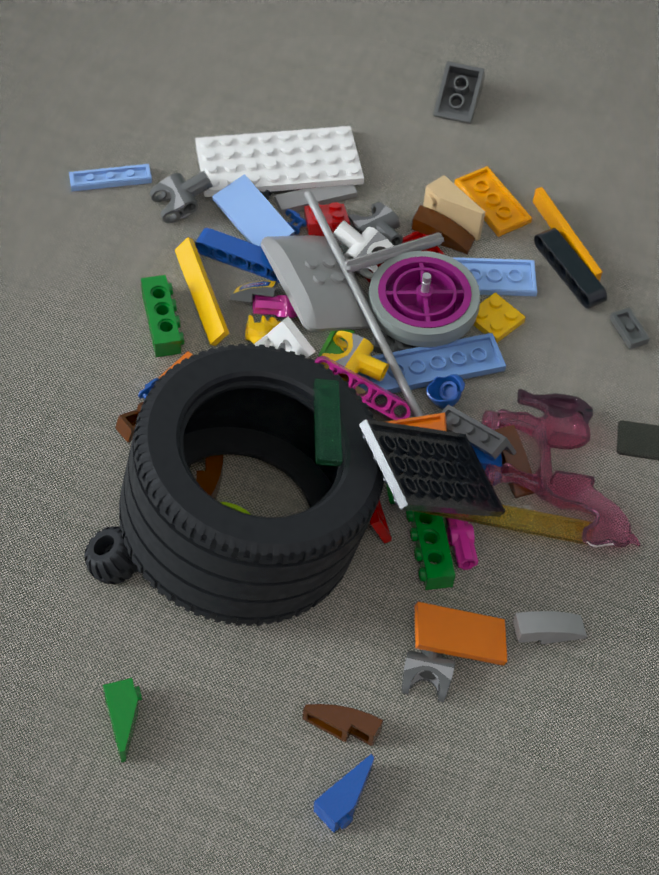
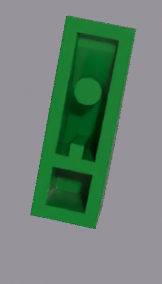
[103,678,142,762]

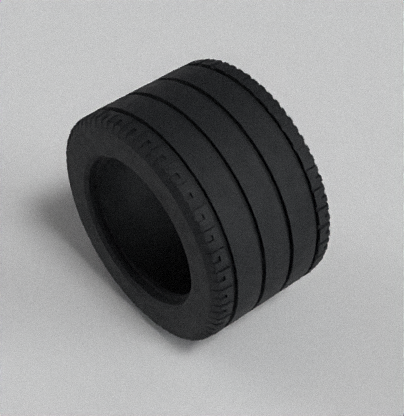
[119,344,385,626]

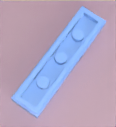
[69,164,152,192]

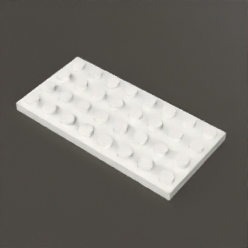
[195,126,364,197]

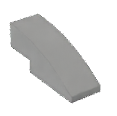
[513,611,587,644]

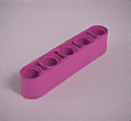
[315,356,410,420]

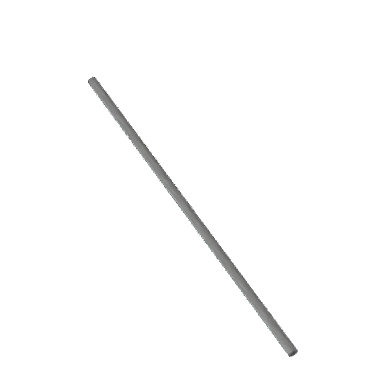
[304,190,424,417]

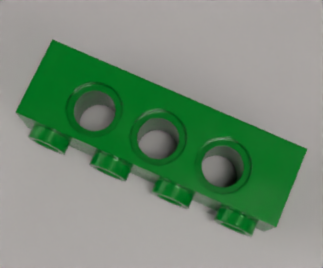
[141,275,185,357]
[406,510,456,590]

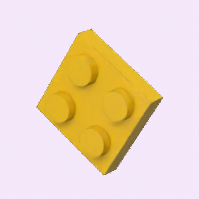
[473,292,526,343]

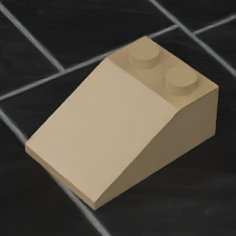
[423,175,485,241]

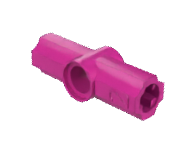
[252,295,298,318]
[445,513,478,570]

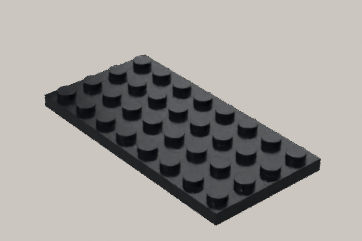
[359,419,505,517]

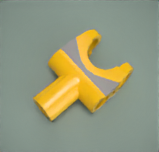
[321,331,389,381]

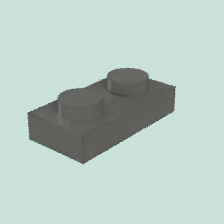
[610,307,650,349]

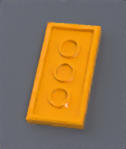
[454,166,532,237]

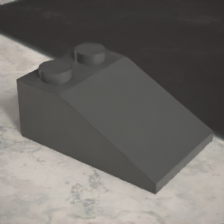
[433,61,485,124]

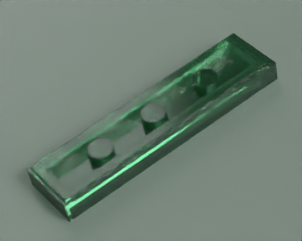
[313,378,342,466]

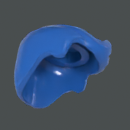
[426,374,465,409]

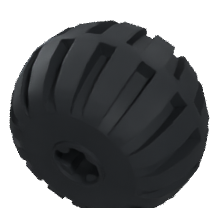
[84,526,138,584]

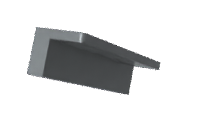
[441,405,516,459]

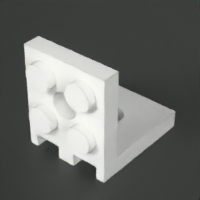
[254,317,315,358]

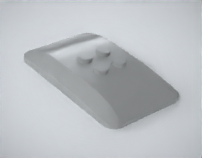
[261,235,370,332]

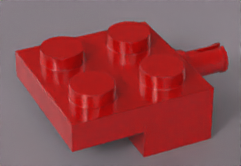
[304,202,350,236]

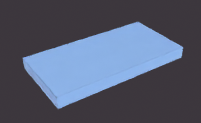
[212,174,295,247]
[453,257,537,297]

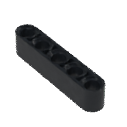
[534,228,607,309]

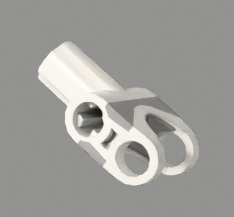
[333,221,393,279]

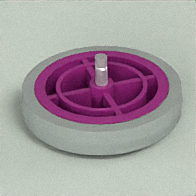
[368,251,480,347]

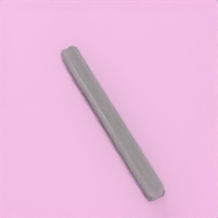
[343,233,444,273]

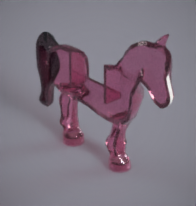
[481,389,640,547]

